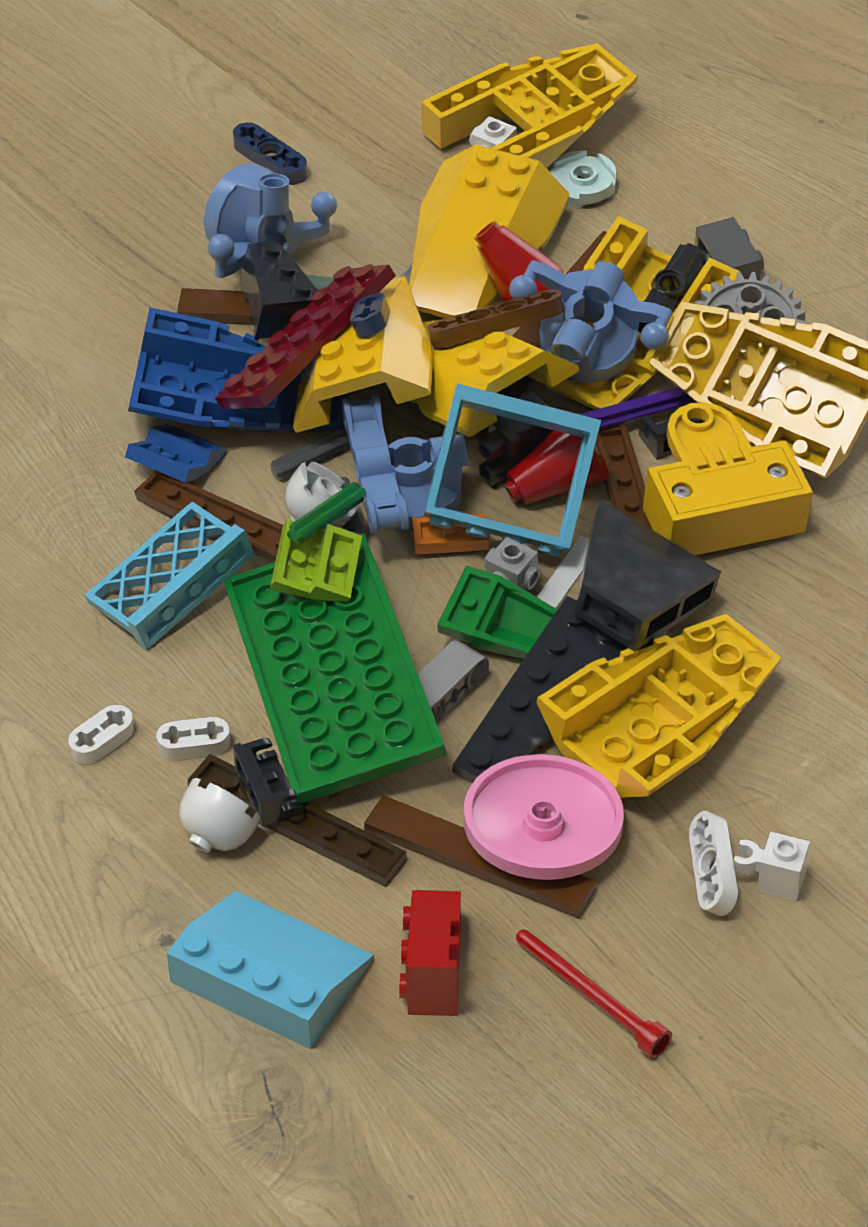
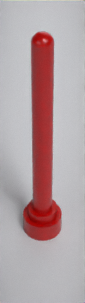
[516,929,672,1059]

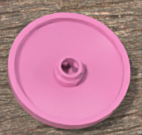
[463,754,624,880]

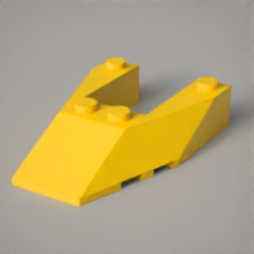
[421,43,638,168]

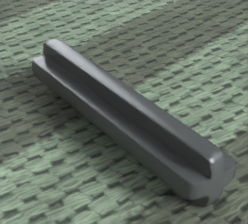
[270,426,350,480]

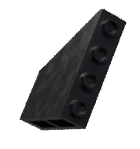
[574,500,721,651]

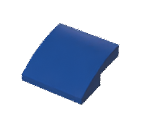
[125,424,227,483]

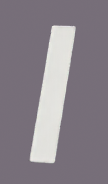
[537,536,589,608]

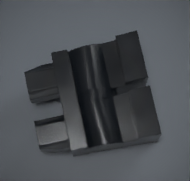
[478,391,554,486]

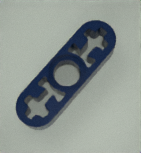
[233,122,307,185]

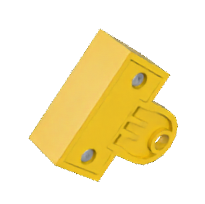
[643,402,813,555]

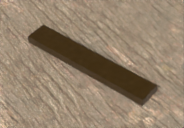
[187,754,407,887]

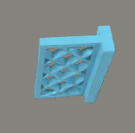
[84,502,255,650]

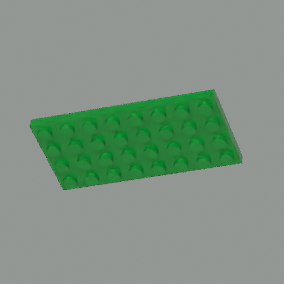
[224,533,447,803]

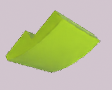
[270,519,362,602]

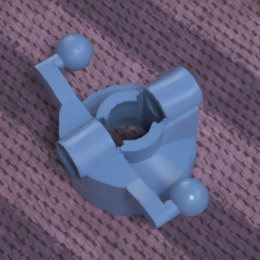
[203,162,337,278]
[509,261,673,384]

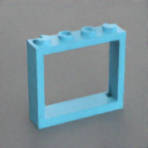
[423,383,601,557]

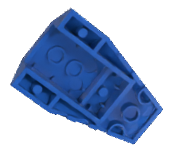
[128,307,350,432]

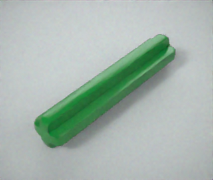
[287,482,366,544]

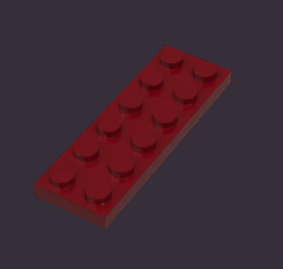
[215,264,396,409]

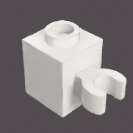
[733,832,810,901]

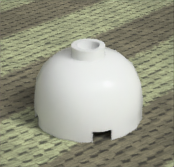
[285,462,359,531]
[179,778,261,853]

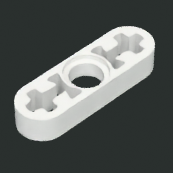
[689,811,738,916]

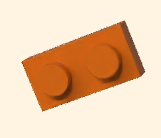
[412,513,489,555]

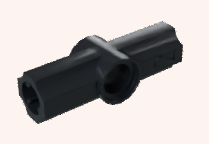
[638,243,706,333]

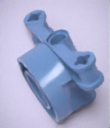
[341,394,468,535]

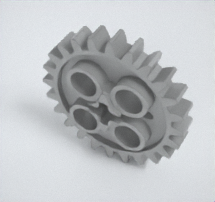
[695,272,806,324]

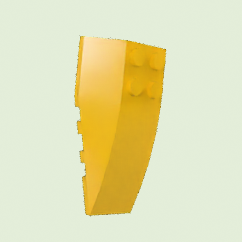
[409,144,570,318]
[546,216,740,410]
[293,276,434,433]
[649,302,868,479]
[410,320,579,437]
[537,614,782,798]

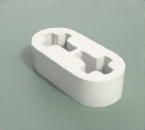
[68,705,134,765]
[156,717,231,761]

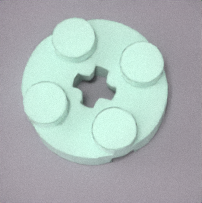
[550,150,616,209]

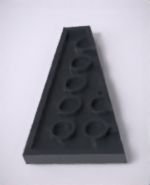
[452,596,654,783]

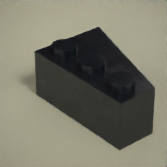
[240,240,318,340]

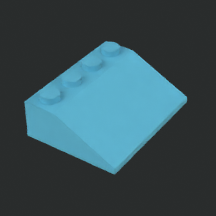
[167,891,374,1049]

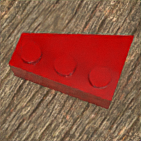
[399,890,461,1016]

